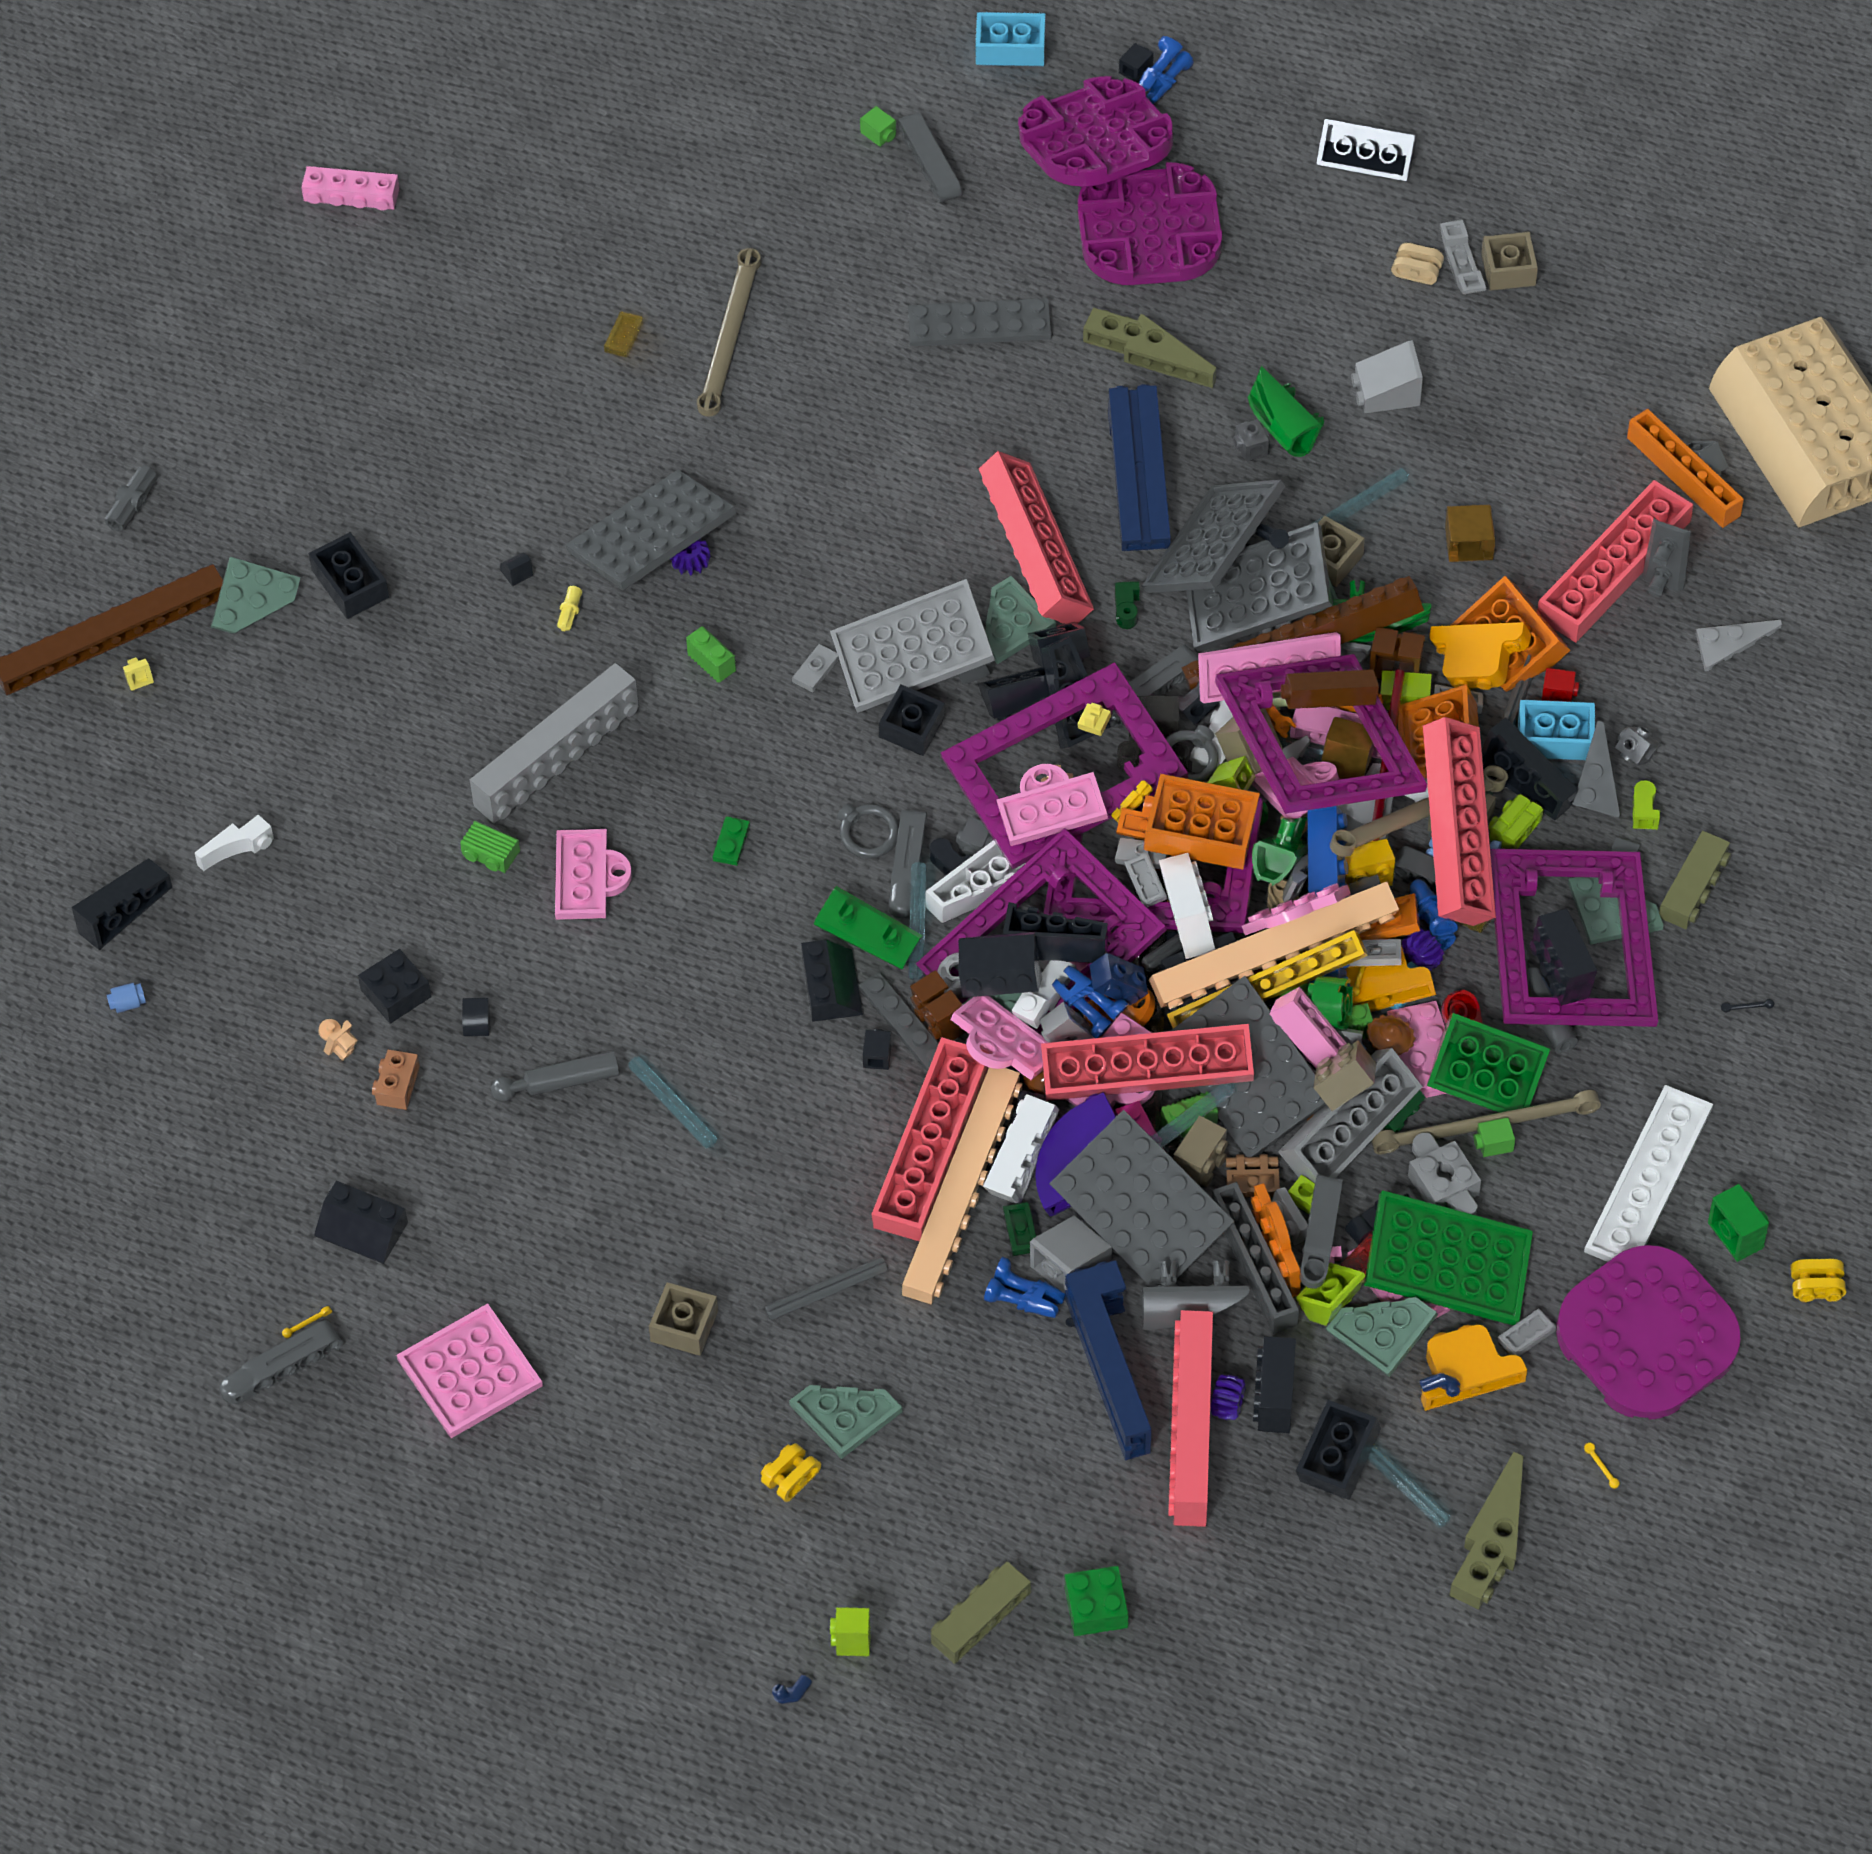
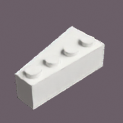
[925,840,1024,923]
[1159,853,1215,959]
[983,1094,1059,1204]

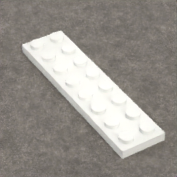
[1584,1085,1713,1262]

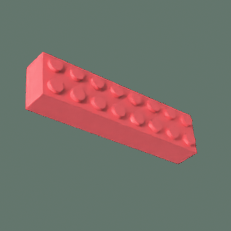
[979,451,1094,624]
[1538,480,1693,643]
[1423,717,1496,926]
[1041,1024,1254,1101]
[872,1037,989,1241]
[1168,1310,1213,1527]

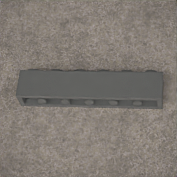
[1212,1182,1299,1334]

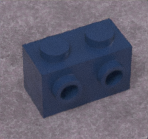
[1089,953,1148,1006]

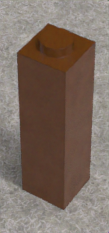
[1281,670,1379,709]

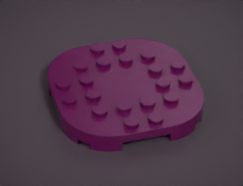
[1018,76,1173,186]
[1078,163,1222,285]
[1556,1245,1740,1420]

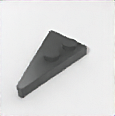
[1573,721,1621,818]

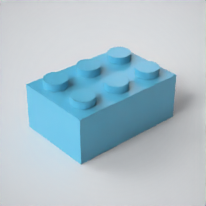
[976,12,1045,66]
[1518,700,1595,760]

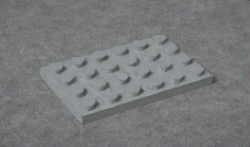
[830,579,995,713]

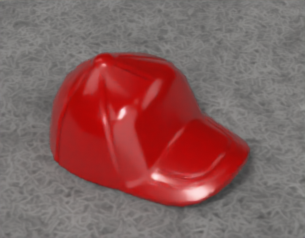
[1442,990,1483,1024]

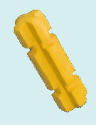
[1111,780,1153,822]

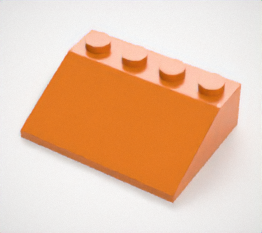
[1451,576,1571,692]
[1398,684,1479,778]
[1144,774,1260,870]

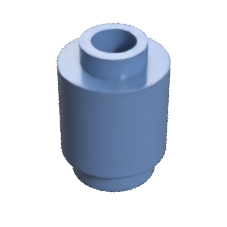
[107,982,146,1013]

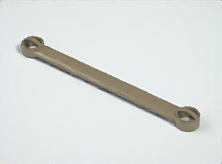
[697,248,761,417]
[1330,765,1508,857]
[1371,1090,1601,1155]

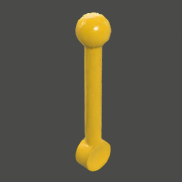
[1353,966,1366,997]
[282,1306,332,1338]
[1584,1443,1620,1489]

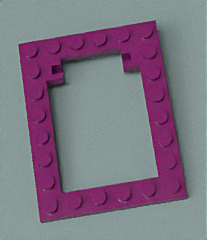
[1215,654,1427,814]
[941,662,1189,869]
[1044,792,1263,933]
[916,828,1167,1037]
[1490,849,1658,1027]

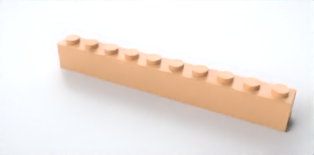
[1149,882,1399,1009]
[902,1067,1023,1304]

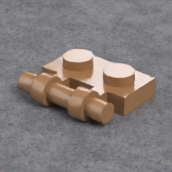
[1226,1154,1280,1197]

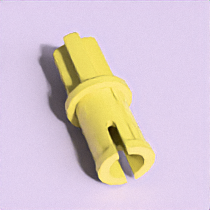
[557,586,583,632]

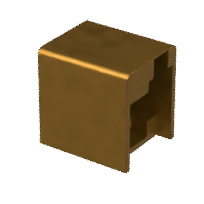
[1445,505,1495,562]
[1321,717,1374,779]

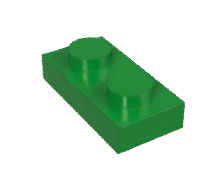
[713,816,750,866]

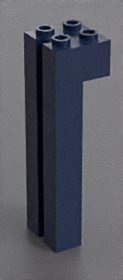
[1108,384,1171,551]
[1065,1260,1151,1461]

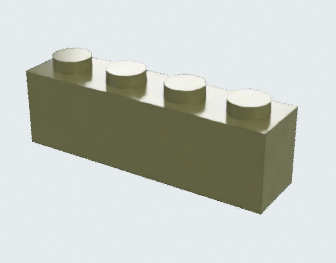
[1659,831,1731,929]
[931,1561,1031,1664]

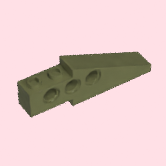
[1083,308,1216,388]
[1450,1452,1523,1610]

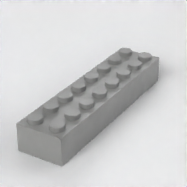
[470,663,639,823]

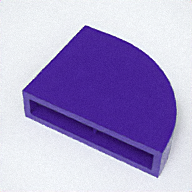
[1036,1092,1117,1217]

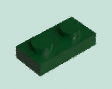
[1381,1090,1426,1132]
[1003,1202,1036,1256]

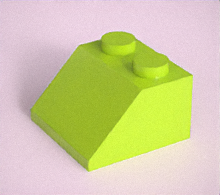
[1296,1262,1365,1326]

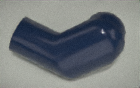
[1420,1373,1461,1397]
[772,1675,812,1704]

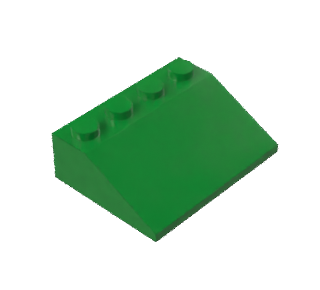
[1427,1013,1550,1113]

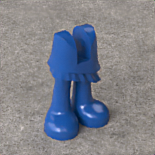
[1138,36,1193,104]
[1410,879,1458,951]
[1052,965,1129,1038]
[984,1257,1065,1318]

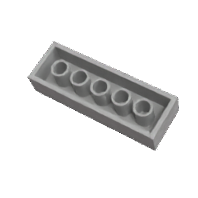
[1278,1048,1423,1183]

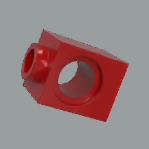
[1541,668,1579,702]

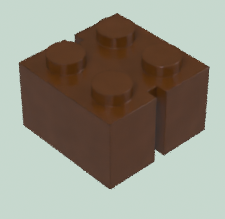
[1370,627,1425,680]
[910,970,966,1041]

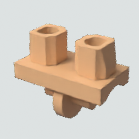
[318,1019,358,1061]

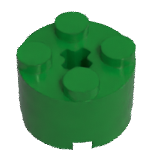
[1308,976,1353,1030]

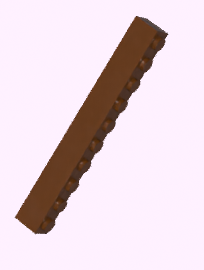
[0,564,223,696]
[1181,576,1424,691]

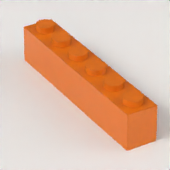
[1627,409,1744,528]

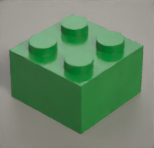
[1708,1184,1769,1262]
[1064,1566,1128,1636]

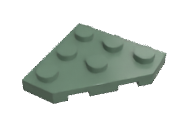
[211,557,300,634]
[985,576,1056,664]
[1568,877,1664,945]
[1326,1297,1438,1377]
[789,1385,902,1459]

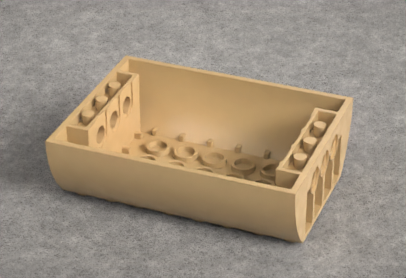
[1709,317,1872,528]

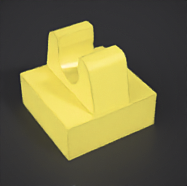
[123,657,154,691]
[1078,703,1111,736]

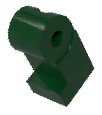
[1115,582,1140,629]

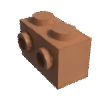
[372,1050,420,1110]

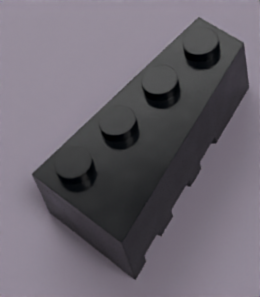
[1041,637,1111,749]
[1482,717,1578,820]
[71,858,173,950]
[1003,902,1108,963]

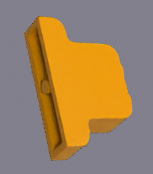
[1429,622,1531,690]
[1346,945,1436,1012]
[1421,1325,1527,1411]

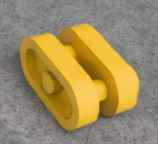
[1790,1259,1846,1302]
[761,1443,821,1502]

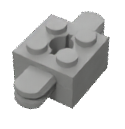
[1408,1133,1481,1215]

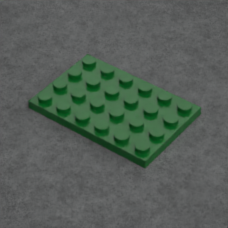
[1364,1190,1533,1326]

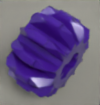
[670,539,711,576]
[1402,928,1444,971]
[1210,1375,1246,1420]

